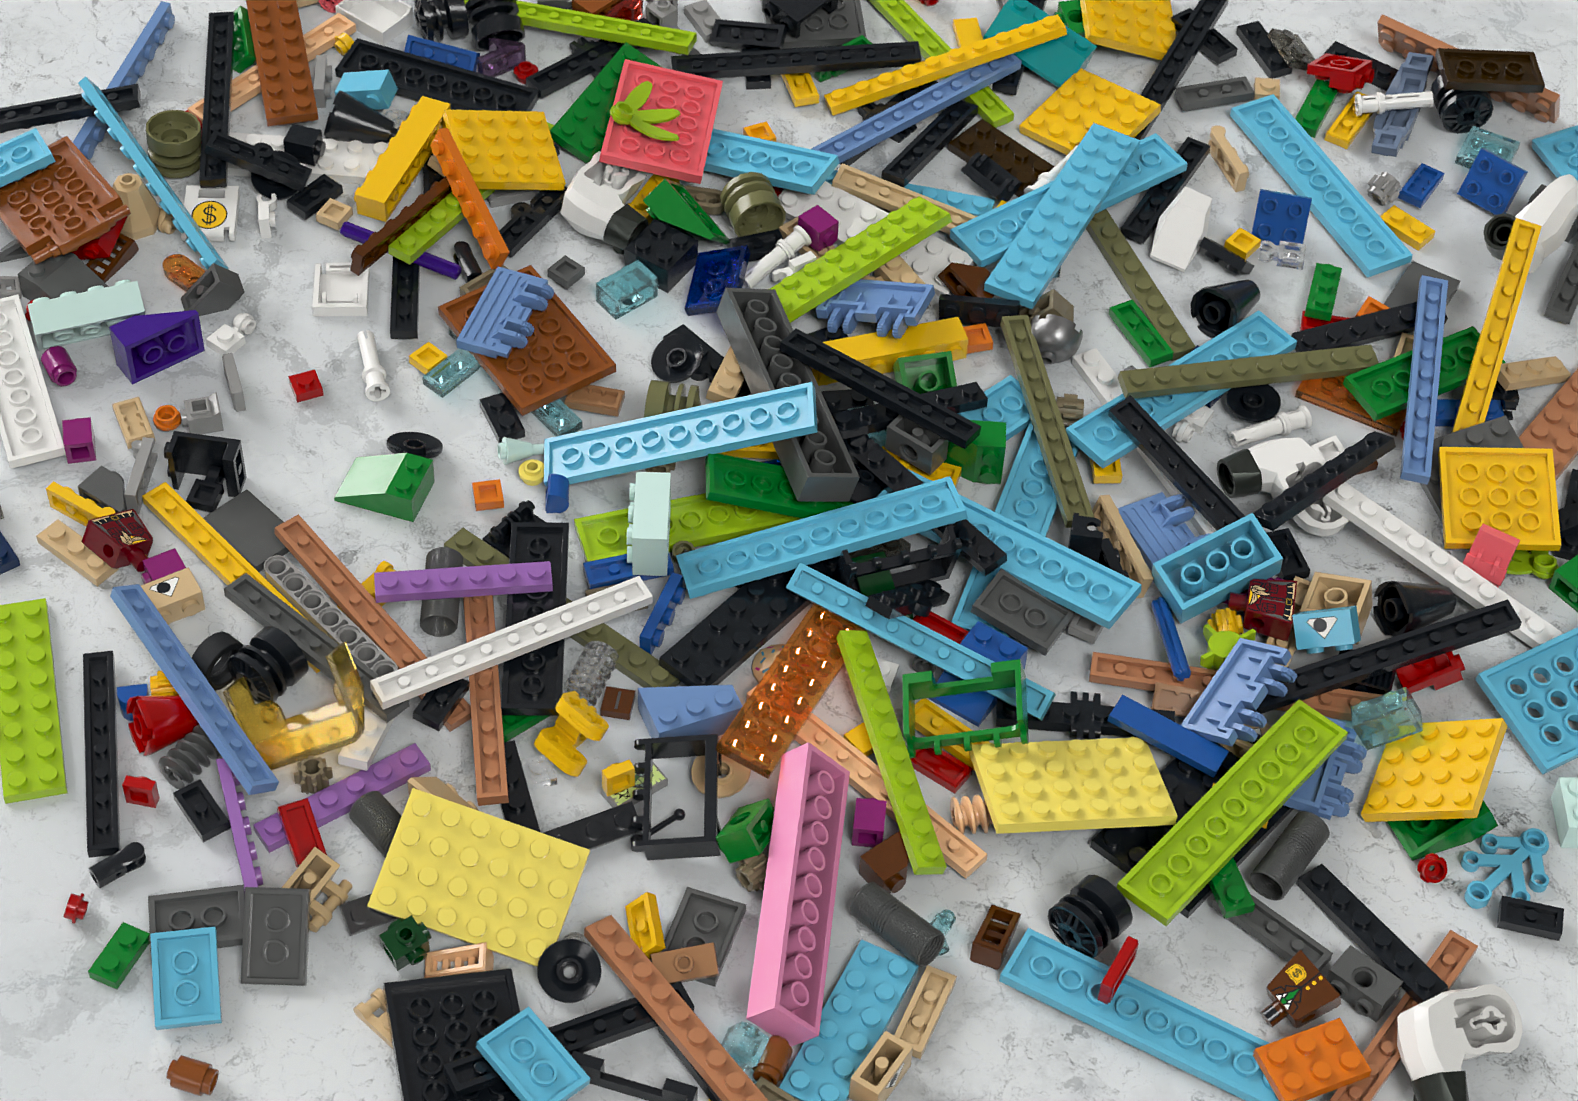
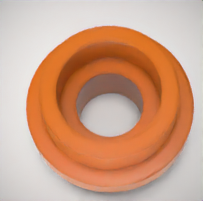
[153,405,182,431]

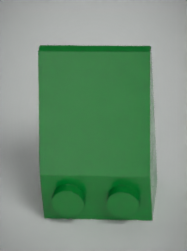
[643,179,729,245]
[893,351,957,394]
[944,420,1006,484]
[334,453,435,522]
[1387,800,1498,861]

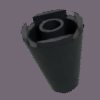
[324,90,398,144]
[1190,280,1260,338]
[1373,581,1456,637]

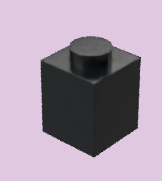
[283,124,326,166]

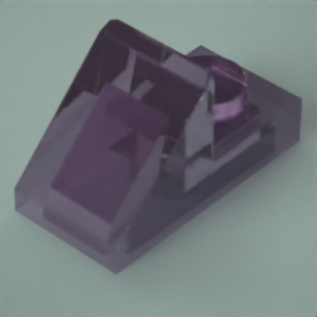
[477,38,526,77]

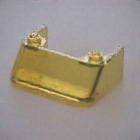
[223,642,365,770]

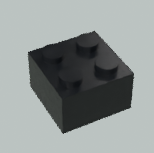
[624,219,698,293]

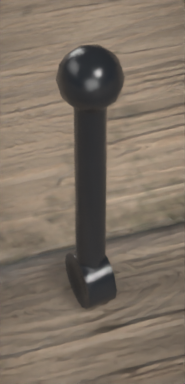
[631,809,685,842]

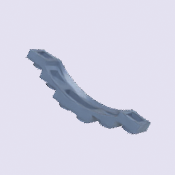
[1371,52,1433,157]

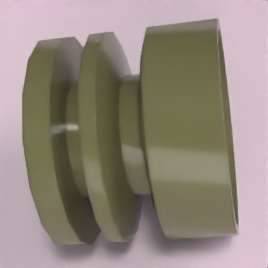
[146,110,201,178]
[720,172,786,237]
[644,380,701,418]

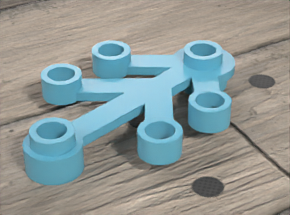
[1461,828,1549,909]

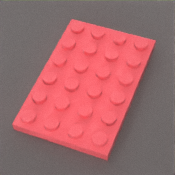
[599,59,723,184]

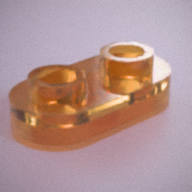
[163,254,205,292]

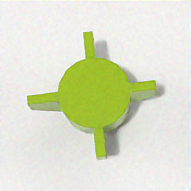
[1200,624,1256,670]

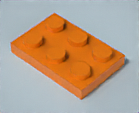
[1253,1018,1372,1101]

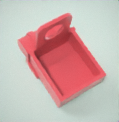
[1463,524,1520,588]

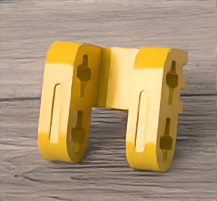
[534,691,609,777]

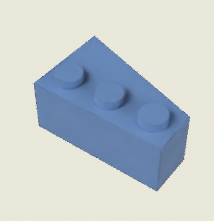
[638,685,743,738]

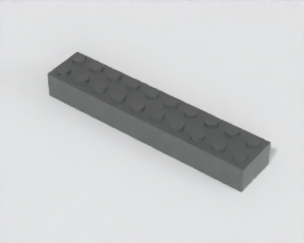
[716,288,860,502]

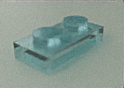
[422,349,481,398]
[531,399,583,436]

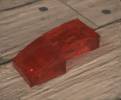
[605,0,643,22]

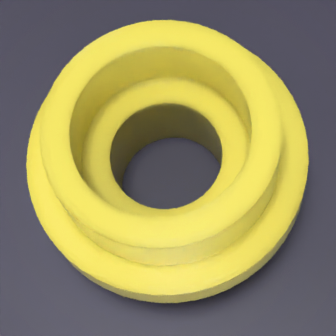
[519,459,544,486]

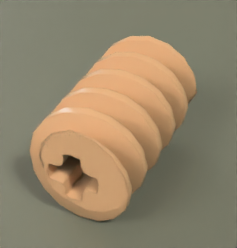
[950,795,993,835]

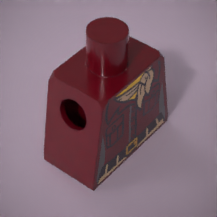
[81,509,153,572]
[1228,579,1297,641]

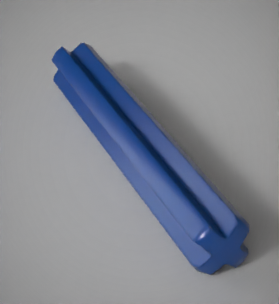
[1151,597,1191,681]

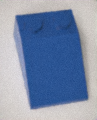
[929,621,1028,727]

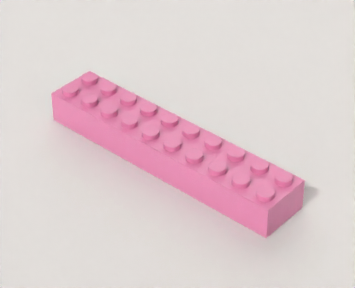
[746,742,850,1047]

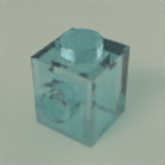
[721,1021,770,1071]

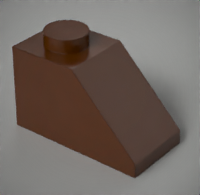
[938,262,995,298]
[859,831,909,893]

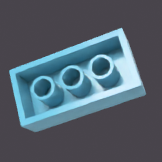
[1152,513,1283,624]

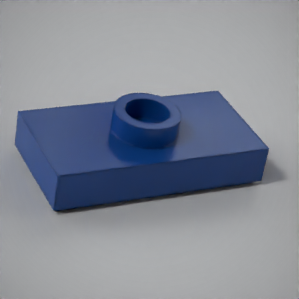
[1398,163,1444,208]

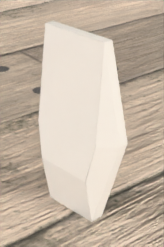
[1150,186,1212,272]

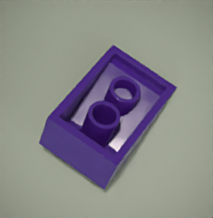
[109,310,205,385]

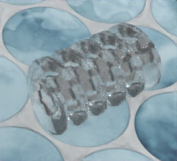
[564,641,619,706]

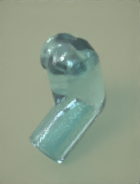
[930,909,956,956]

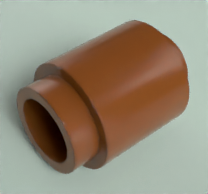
[752,1035,793,1085]
[167,1055,219,1096]

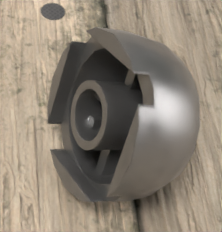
[1031,314,1083,364]

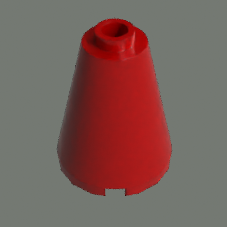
[127,695,199,756]

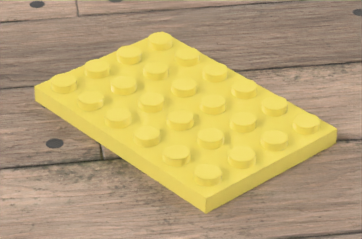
[969,737,1177,834]
[367,788,590,968]

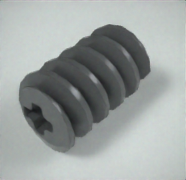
[158,724,219,789]

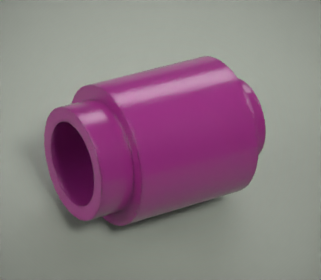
[41,346,77,386]

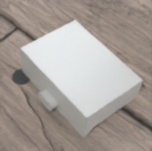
[335,0,414,46]

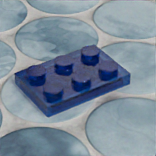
[684,245,751,316]

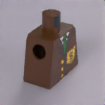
[1260,950,1341,1028]

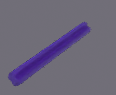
[340,221,462,279]

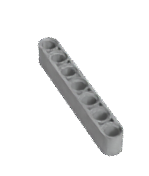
[264,555,398,676]

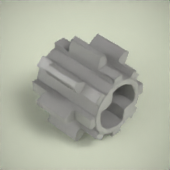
[1367,172,1401,206]

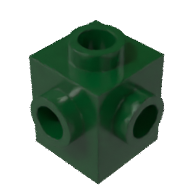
[379,915,431,971]

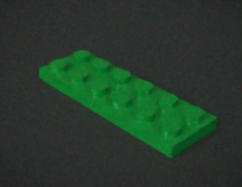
[550,42,663,164]
[1343,326,1506,421]
[705,453,855,518]

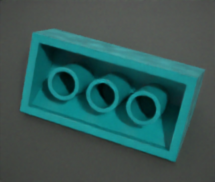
[983,0,1097,88]

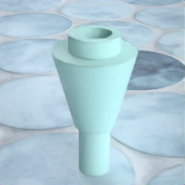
[497,437,544,465]

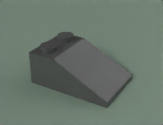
[18,252,109,301]

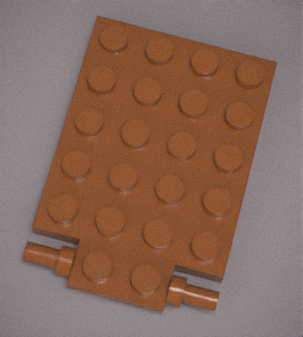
[0,136,131,265]

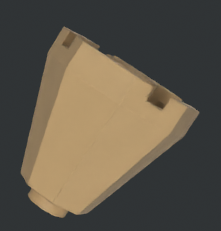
[112,173,160,240]

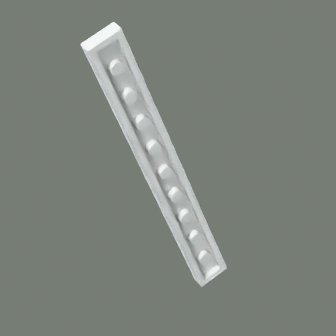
[1072,348,1217,535]
[1322,482,1564,667]
[370,576,653,710]

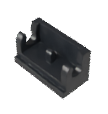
[960,152,1022,202]
[1068,513,1103,563]

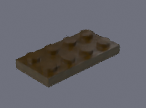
[1435,48,1545,93]
[948,119,1055,197]

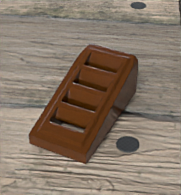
[86,233,139,283]
[970,905,1021,970]

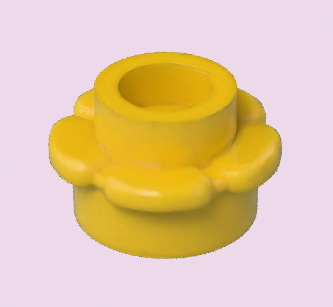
[334,32,354,55]

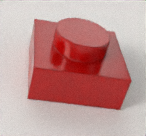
[288,369,324,403]
[122,775,160,808]

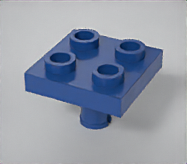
[1457,148,1528,215]
[1251,189,1312,250]

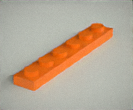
[431,128,509,270]

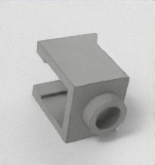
[646,0,680,29]
[180,392,224,435]

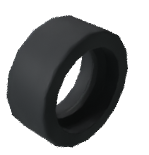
[192,631,244,691]

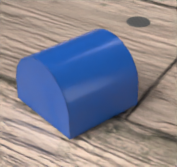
[545,474,569,513]
[117,684,150,721]

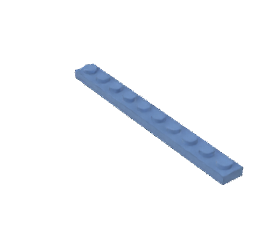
[73,1,175,159]
[811,54,1022,164]
[1400,275,1448,485]
[110,584,279,795]

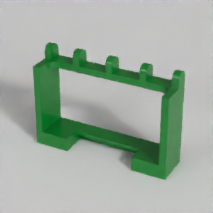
[902,659,1029,758]

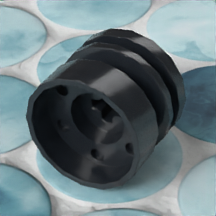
[414,0,469,42]
[465,0,525,51]
[1430,75,1494,134]
[227,626,309,706]
[1048,875,1133,958]

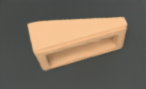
[424,942,494,978]

